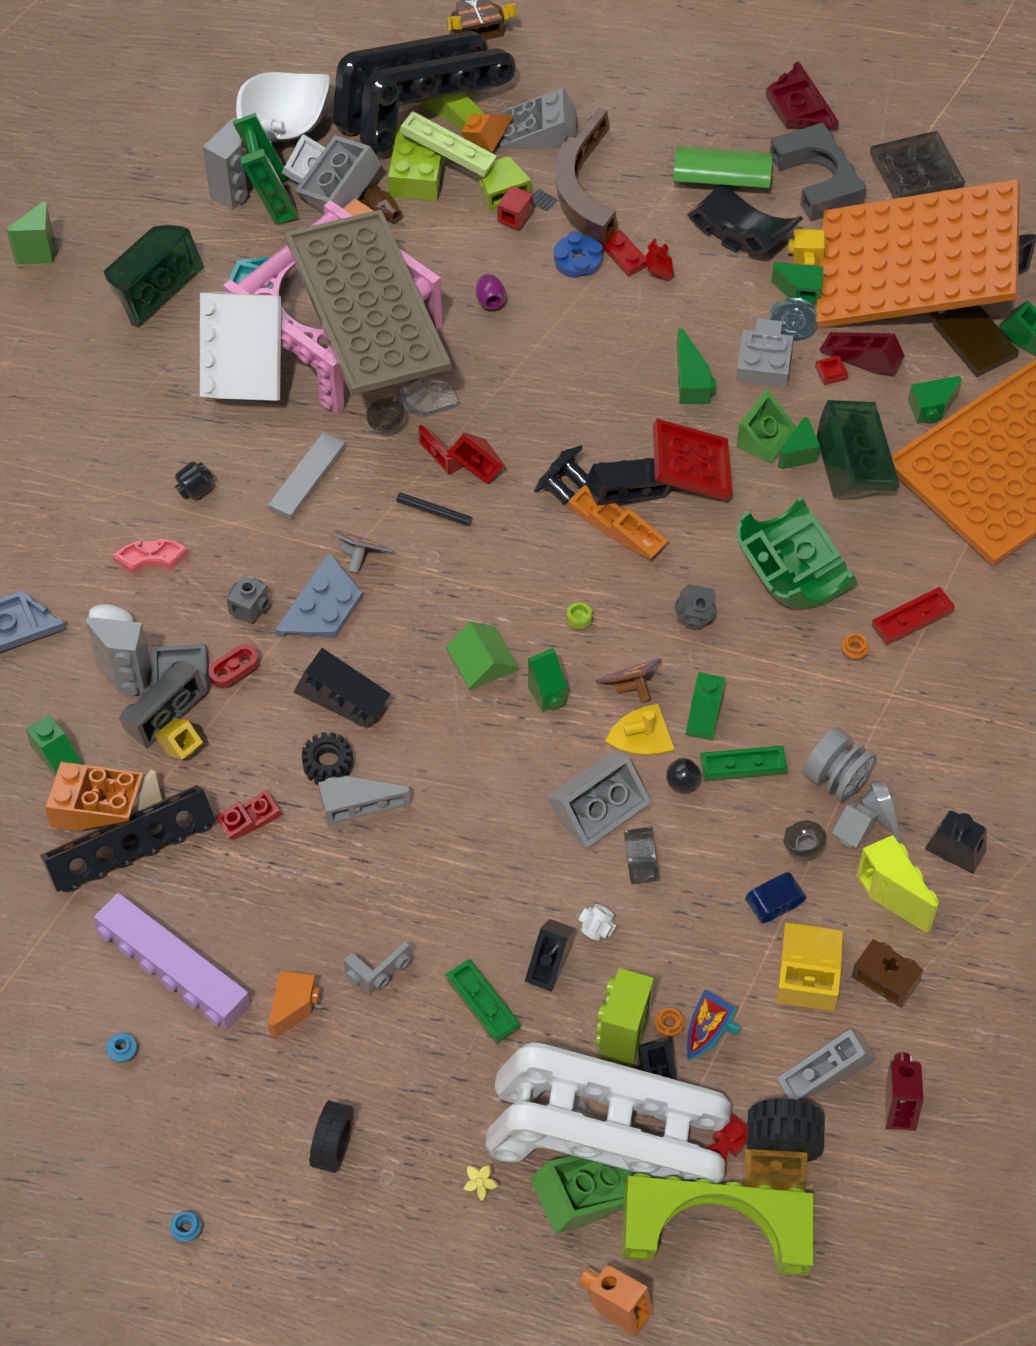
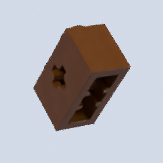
[851,939,924,1008]

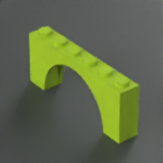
[621,1173,813,1276]

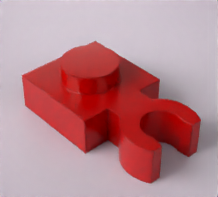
[646,239,674,280]
[706,1113,747,1163]

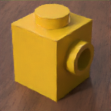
[154,718,203,759]

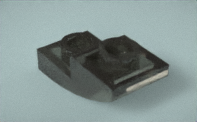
[624,826,660,885]

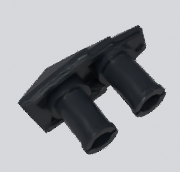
[533,445,588,505]

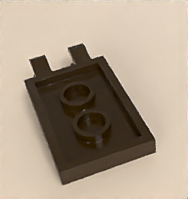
[930,305,1019,377]

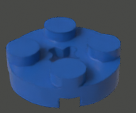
[554,231,602,278]

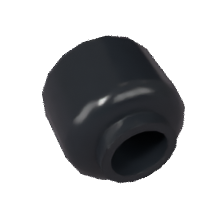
[174,461,214,500]

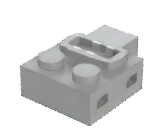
[736,318,793,387]

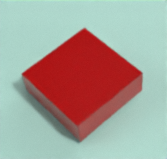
[815,355,848,385]

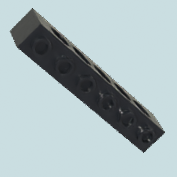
[40,785,216,892]

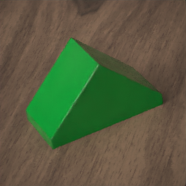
[778,416,820,469]

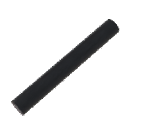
[396,492,473,527]

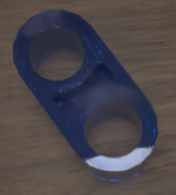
[745,872,807,924]

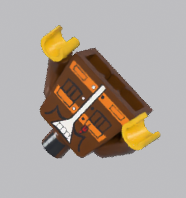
[447,0,518,40]

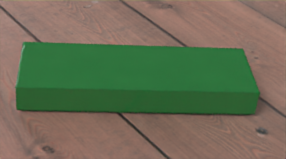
[700,745,788,782]
[445,959,520,1044]

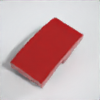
[216,789,283,840]

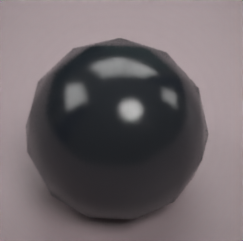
[666,758,701,793]

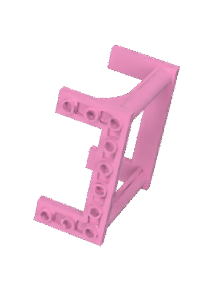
[223,200,442,415]

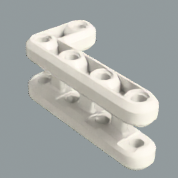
[485,1043,732,1184]

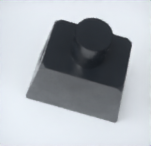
[925,810,987,874]

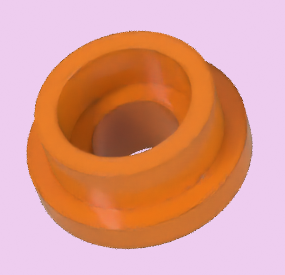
[841,633,869,659]
[655,1008,685,1037]

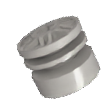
[803,727,877,803]

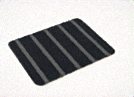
[533,189,557,211]

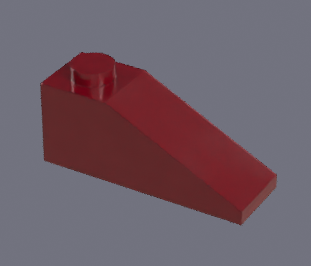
[820,332,905,374]

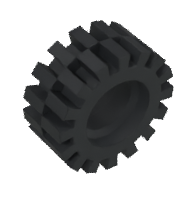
[301,732,353,785]

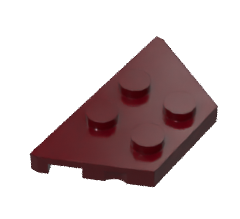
[766,61,839,130]

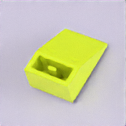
[856,835,938,933]

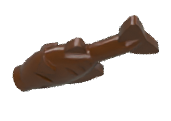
[360,185,402,223]

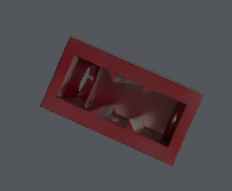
[885,1053,924,1131]

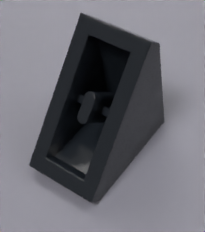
[637,1037,677,1080]

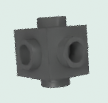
[227,575,270,624]
[675,584,716,629]

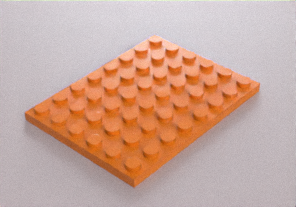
[816,179,1020,328]
[885,359,1036,566]

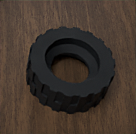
[309,1100,354,1173]

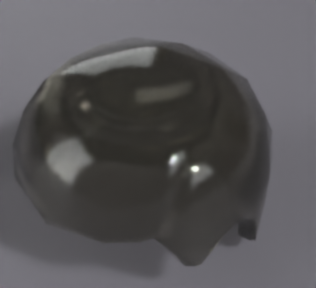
[367,396,406,435]
[783,820,827,861]

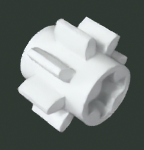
[578,904,617,941]

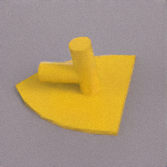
[605,704,674,755]

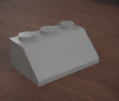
[203,117,248,210]
[295,135,382,214]
[86,617,152,696]
[546,751,651,849]

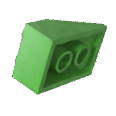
[530,1155,634,1234]

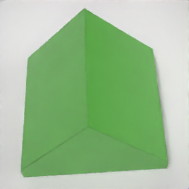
[6,201,54,264]
[736,389,796,463]
[446,621,519,690]

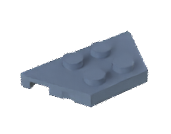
[276,554,362,638]
[0,591,65,652]

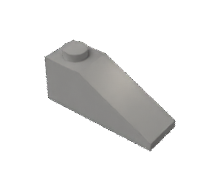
[318,776,410,825]
[777,1028,877,1100]

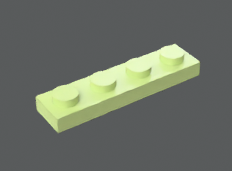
[400,111,497,177]

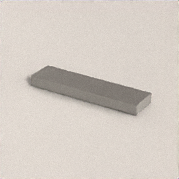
[268,432,346,520]

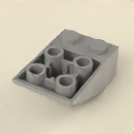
[500,87,577,149]

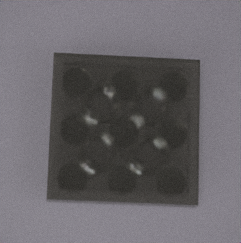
[870,131,965,199]

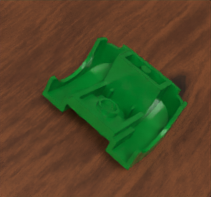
[735,496,858,609]

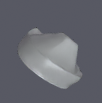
[861,781,901,842]

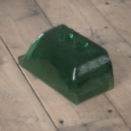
[104,225,204,328]
[817,400,900,498]

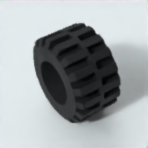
[746,1098,825,1165]

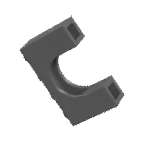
[770,123,867,221]

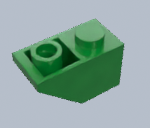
[771,262,823,305]

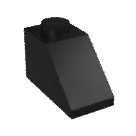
[524,919,576,992]

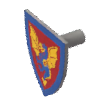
[334,529,393,573]

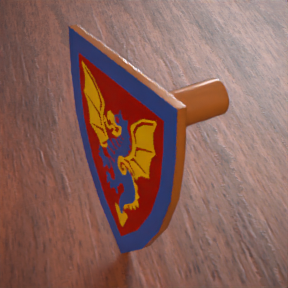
[595,658,661,702]

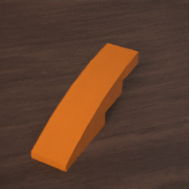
[567,485,669,559]

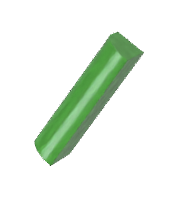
[673,146,772,188]

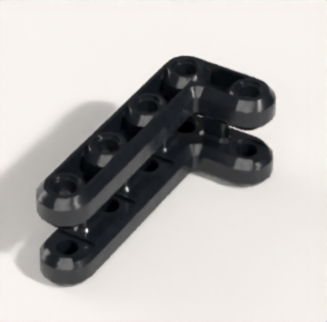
[333,31,516,154]

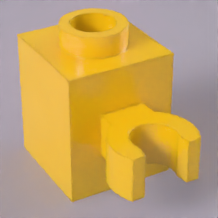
[788,229,825,266]

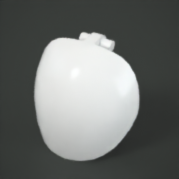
[236,72,330,141]

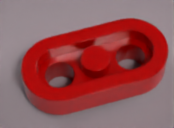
[208,644,259,688]

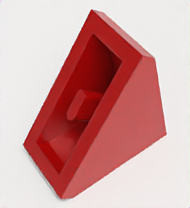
[447,433,504,485]

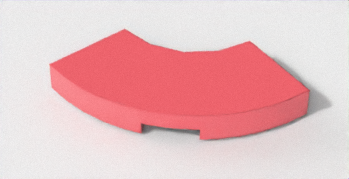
[112,539,189,574]

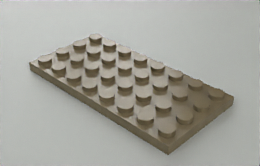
[285,209,451,395]

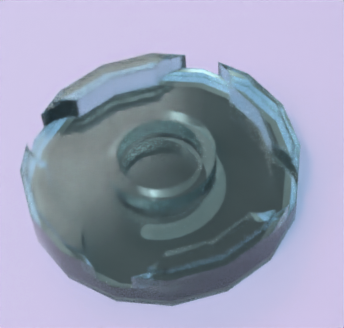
[769,297,818,342]

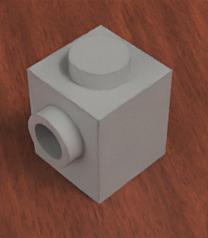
[832,800,879,848]

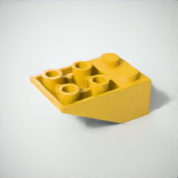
[776,922,843,1011]

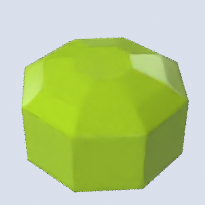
[566,602,592,629]

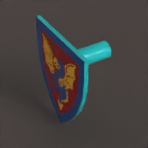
[687,989,740,1061]

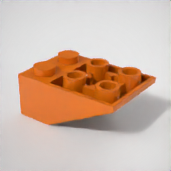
[45,762,144,831]

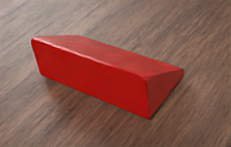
[418,425,464,475]

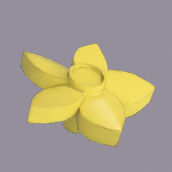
[463,1165,499,1201]

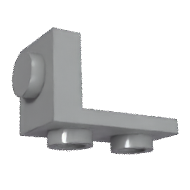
[344,941,412,995]

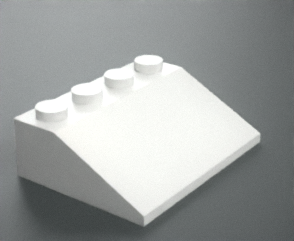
[200,292,281,401]

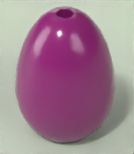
[476,274,506,310]

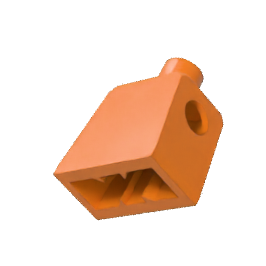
[579,1266,653,1337]

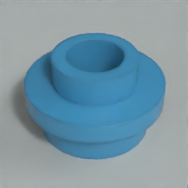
[106,1033,137,1063]
[170,1211,202,1243]

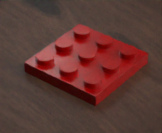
[653,418,732,501]

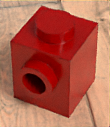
[497,186,533,230]

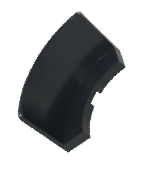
[687,184,803,255]

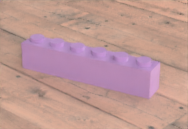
[94,893,251,1030]

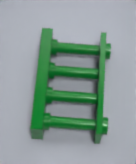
[232,113,298,225]

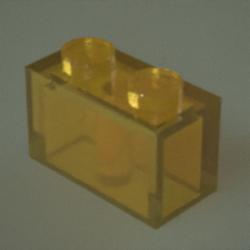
[742,1149,807,1192]

